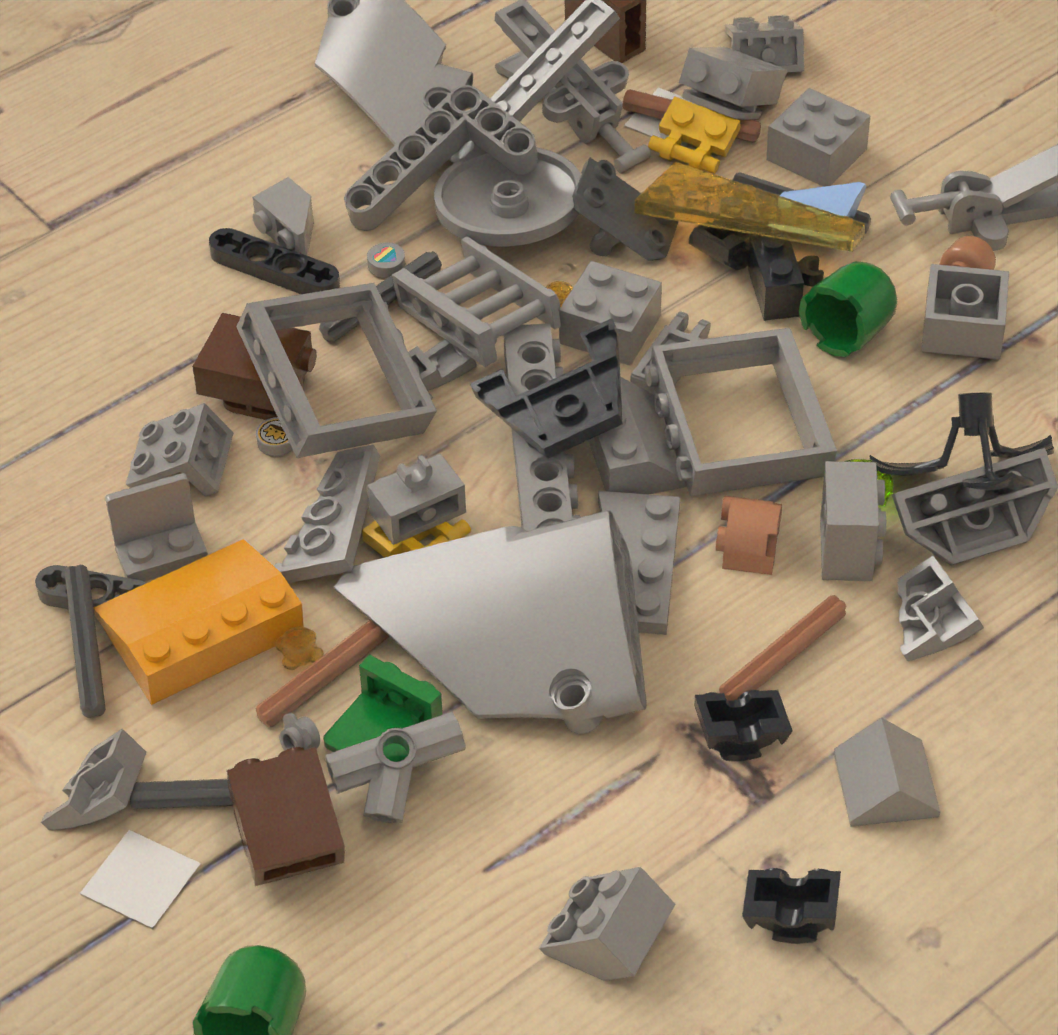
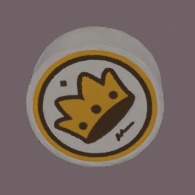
[256,417,293,456]

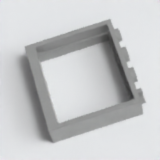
[236,283,437,458]
[645,328,837,496]

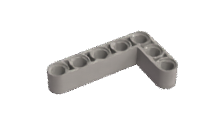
[344,85,539,231]

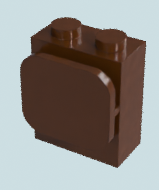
[565,0,647,63]
[192,313,317,420]
[227,747,345,886]

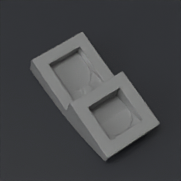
[408,339,477,391]

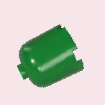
[799,261,897,357]
[193,945,306,1035]

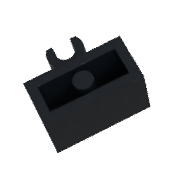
[748,231,824,321]

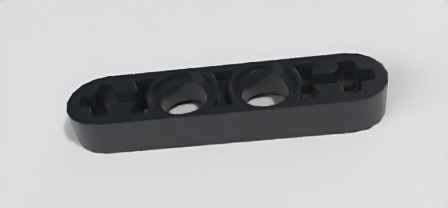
[209,228,340,294]

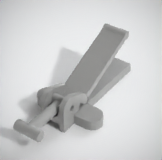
[494,0,651,173]
[890,144,1058,251]

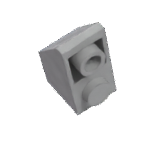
[253,177,314,256]

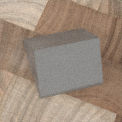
[834,717,940,827]

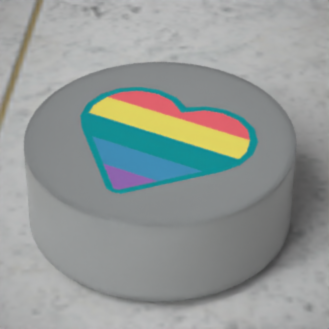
[367,242,405,278]

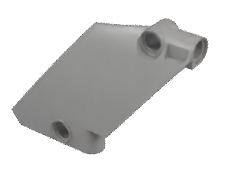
[315,0,474,160]

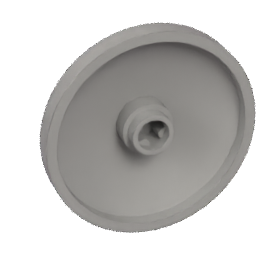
[434,148,581,247]

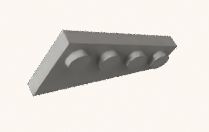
[274,444,380,583]
[598,491,680,635]

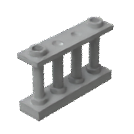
[392,236,561,367]

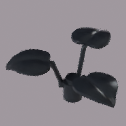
[869,392,1054,490]

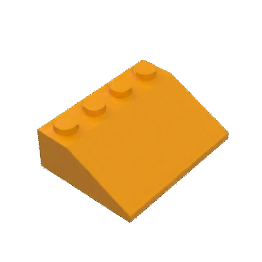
[93,539,304,705]

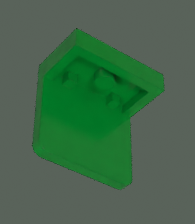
[323,654,443,762]

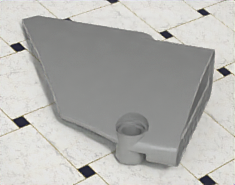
[334,510,647,734]

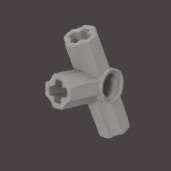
[325,712,466,823]

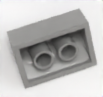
[588,376,687,494]

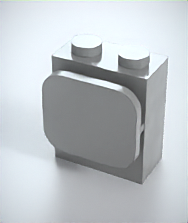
[679,47,787,120]

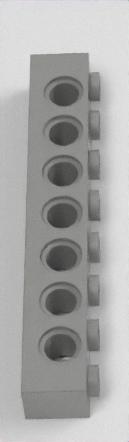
[504,323,580,531]

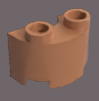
[716,496,782,575]

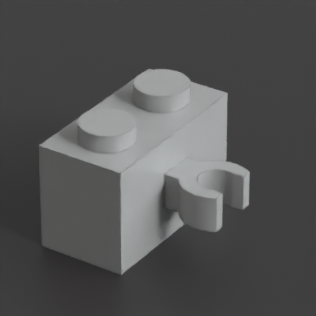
[367,453,466,545]

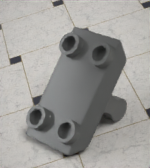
[572,157,679,261]

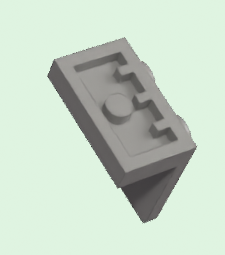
[725,15,804,72]
[126,403,234,497]
[105,473,208,581]

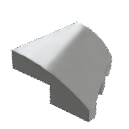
[898,556,984,661]
[41,729,147,830]

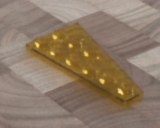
[635,162,865,252]

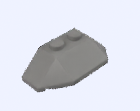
[892,448,1058,565]

